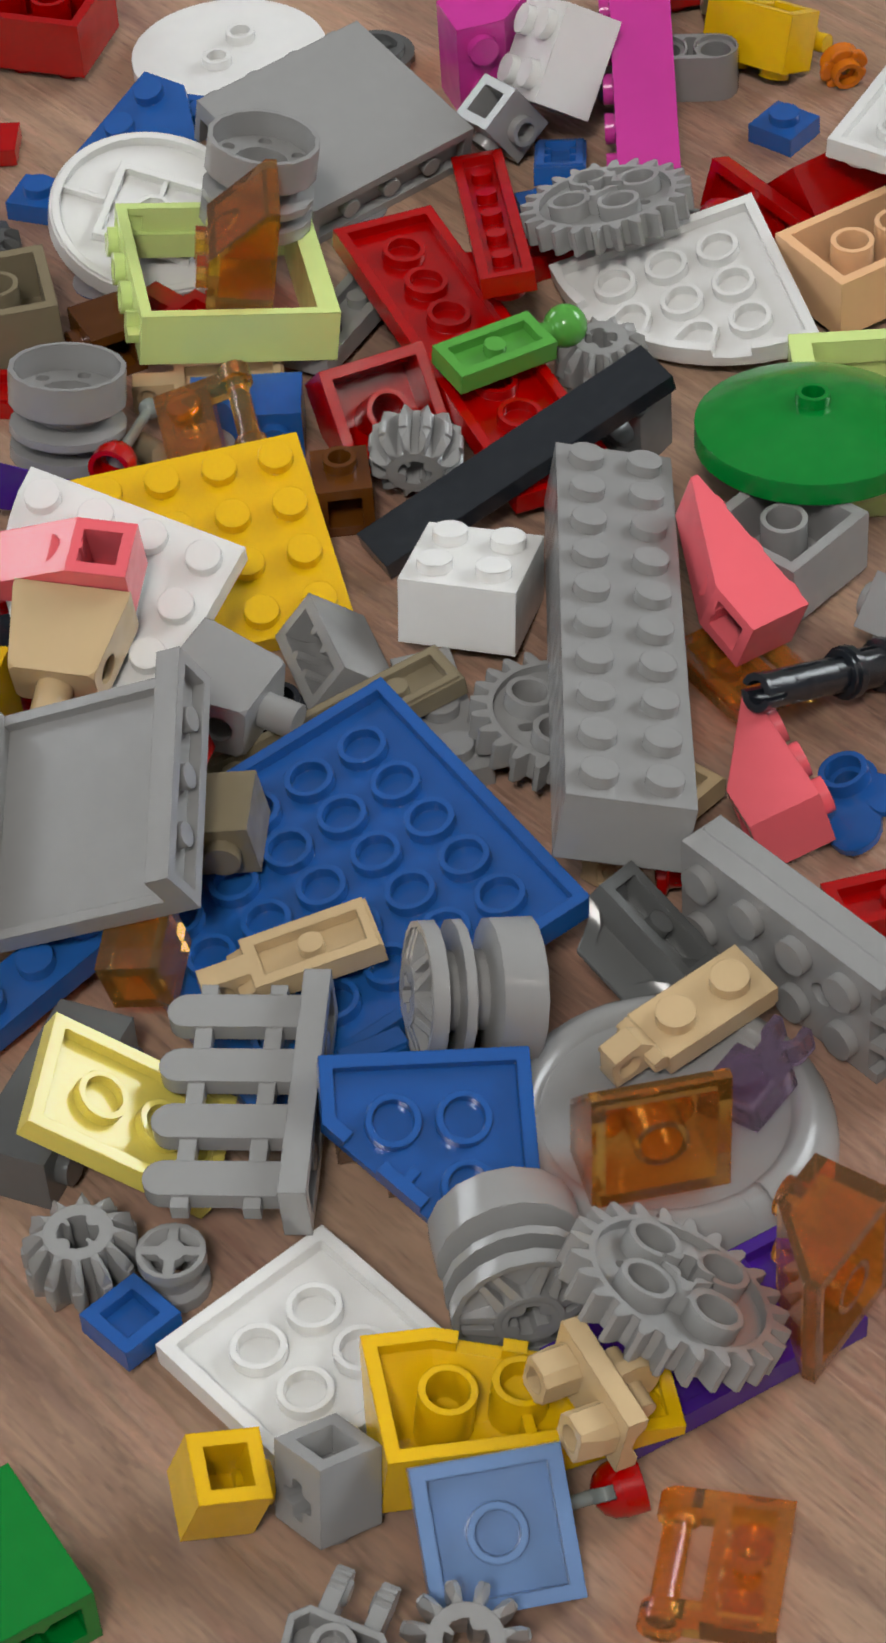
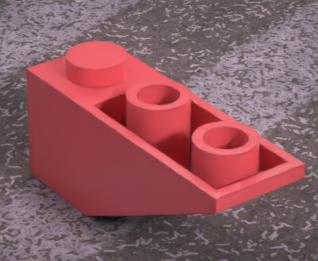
[675,474,809,667]
[0,517,148,611]
[726,697,836,863]

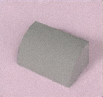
[275,593,389,709]

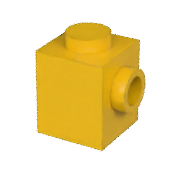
[167,1427,276,1542]

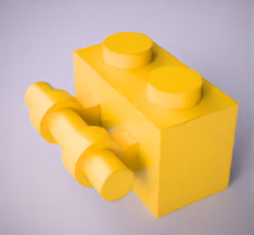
[703,0,833,81]

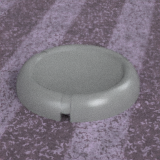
[530,995,840,1251]

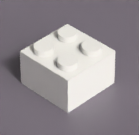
[497,0,622,122]
[397,520,544,657]

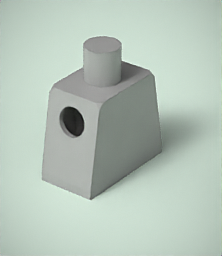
[181,617,306,757]

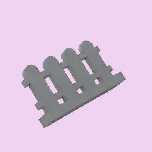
[142,969,338,1235]

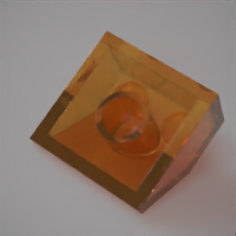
[194,159,281,310]
[570,1067,733,1208]
[771,1153,886,1384]

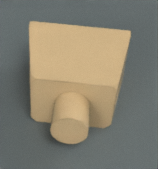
[7,578,139,709]

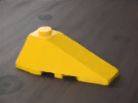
[359,1327,687,1513]

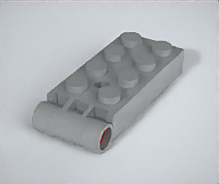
[681,815,886,1084]

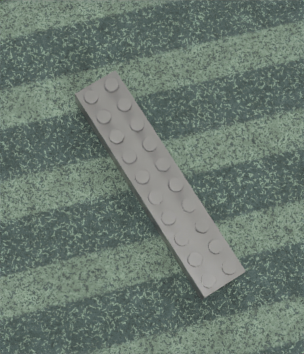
[544,442,698,873]

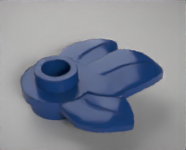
[818,751,886,856]

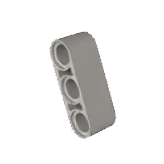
[596,33,739,102]

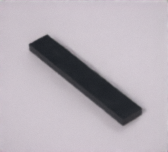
[357,345,676,579]

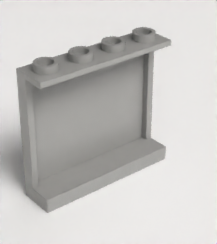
[194,21,474,244]
[0,646,211,953]

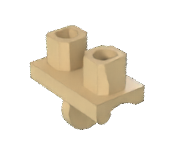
[523,1315,660,1472]

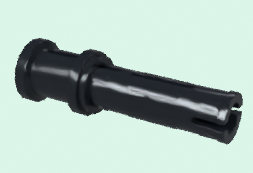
[741,636,886,713]

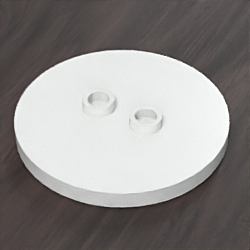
[131,0,325,96]
[48,132,252,297]

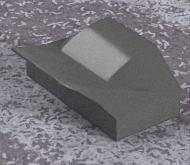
[577,860,719,1000]

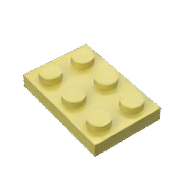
[16,1012,237,1219]

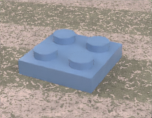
[406,1441,588,1611]

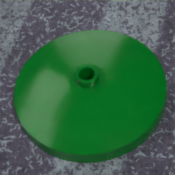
[694,362,886,505]

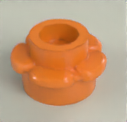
[820,42,868,89]

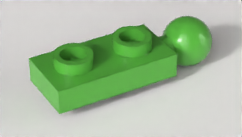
[431,303,587,395]

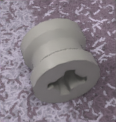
[135,1222,212,1313]

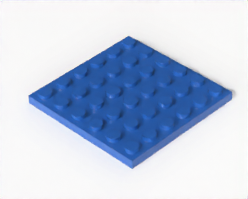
[119,677,590,1104]

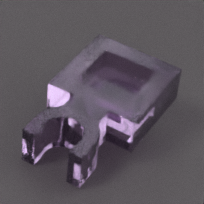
[696,1014,816,1133]

